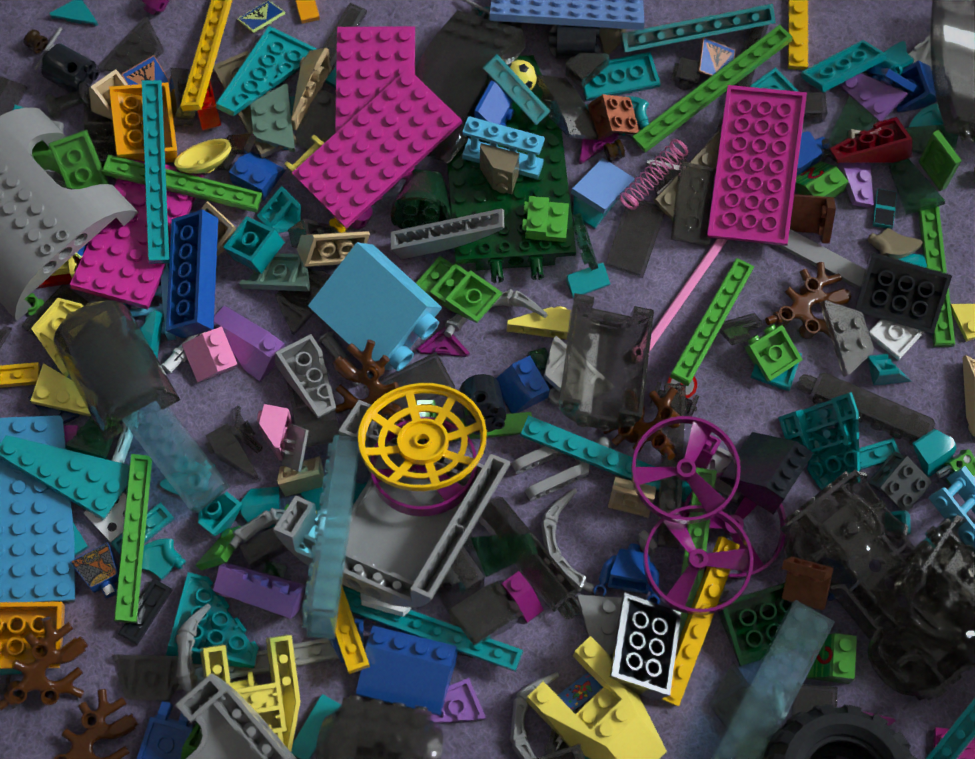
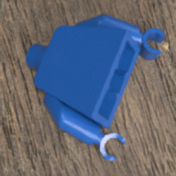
[594,543,660,605]

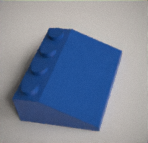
[356,626,458,716]

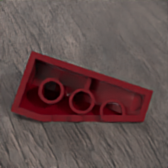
[830,117,912,163]

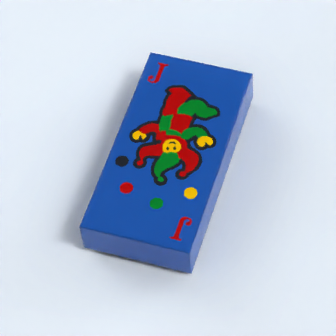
[557,672,603,712]

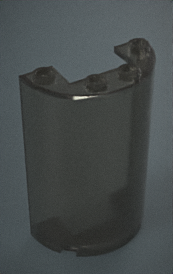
[559,293,654,431]
[53,300,181,441]

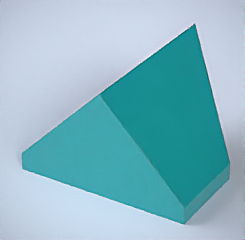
[867,354,912,386]
[198,491,243,536]

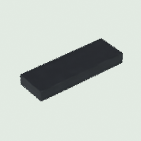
[118,579,173,645]

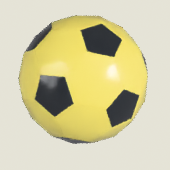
[508,60,537,90]

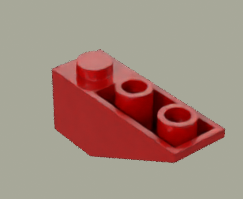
[197,81,221,130]

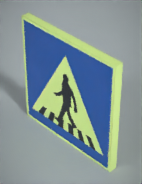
[237,0,285,33]

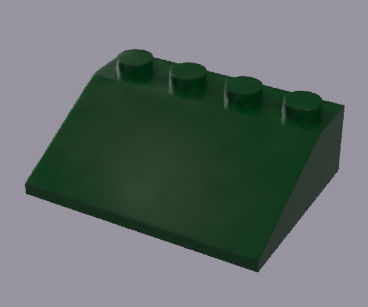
[717,582,822,666]

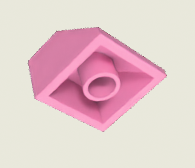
[182,326,237,383]
[257,404,292,461]

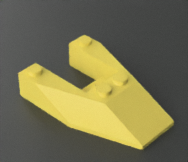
[200,635,300,752]
[526,636,667,759]

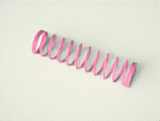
[619,139,688,210]

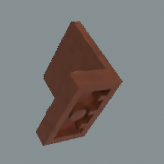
[587,95,639,140]
[790,194,836,244]
[782,557,833,610]

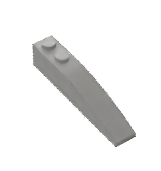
[391,209,504,259]

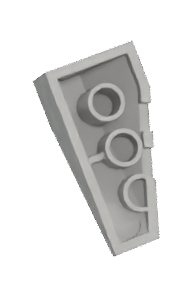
[275,334,336,418]

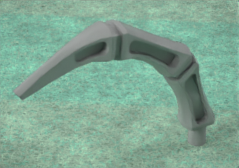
[444,289,548,338]
[540,488,595,593]
[229,508,321,549]
[176,604,211,694]
[510,672,559,759]

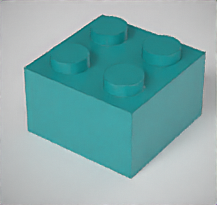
[223,216,285,274]

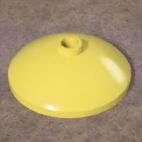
[174,139,231,174]

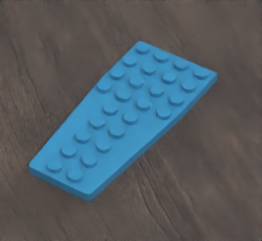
[0,415,75,602]

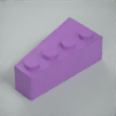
[213,563,306,619]

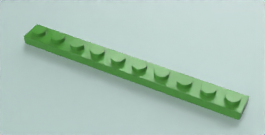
[633,25,792,153]

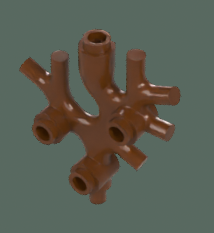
[765,262,851,342]
[332,340,405,424]
[602,387,681,460]
[0,617,88,711]
[54,689,139,759]

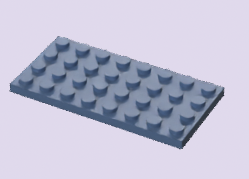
[490,0,644,30]

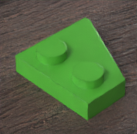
[196,526,241,571]

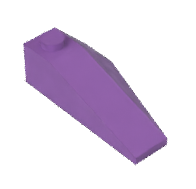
[214,305,285,382]

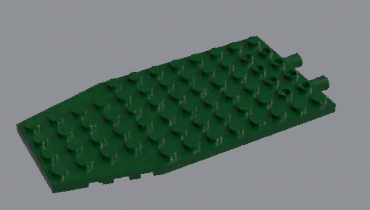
[445,55,576,283]

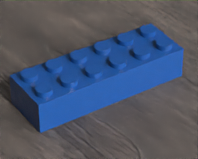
[166,209,218,339]

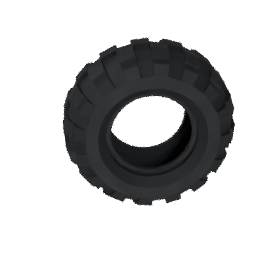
[762,704,918,759]

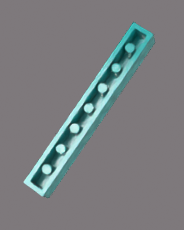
[619,4,776,52]

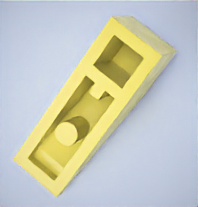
[507,306,571,340]

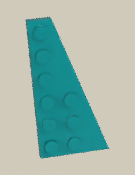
[216,26,317,116]
[0,435,129,521]

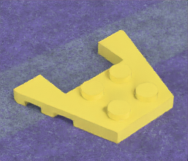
[31,298,118,377]

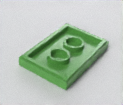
[48,130,110,190]
[919,130,962,191]

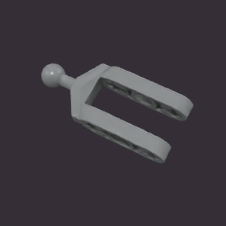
[511,437,611,501]

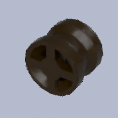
[23,29,48,54]
[603,139,625,162]

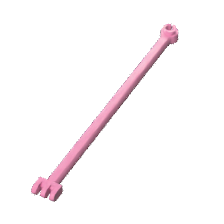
[632,238,727,364]

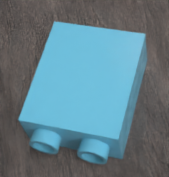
[308,242,442,371]

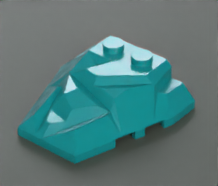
[778,392,860,491]

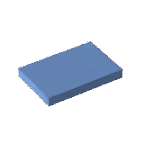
[571,158,635,214]

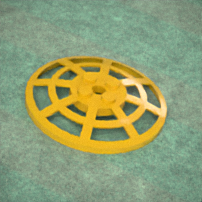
[358,383,487,491]

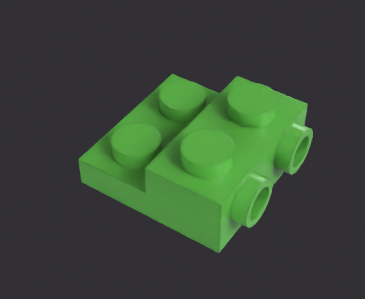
[522,196,569,242]
[744,324,803,381]

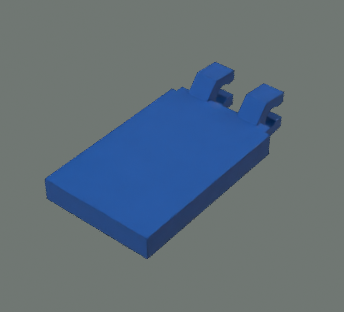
[137,701,193,759]

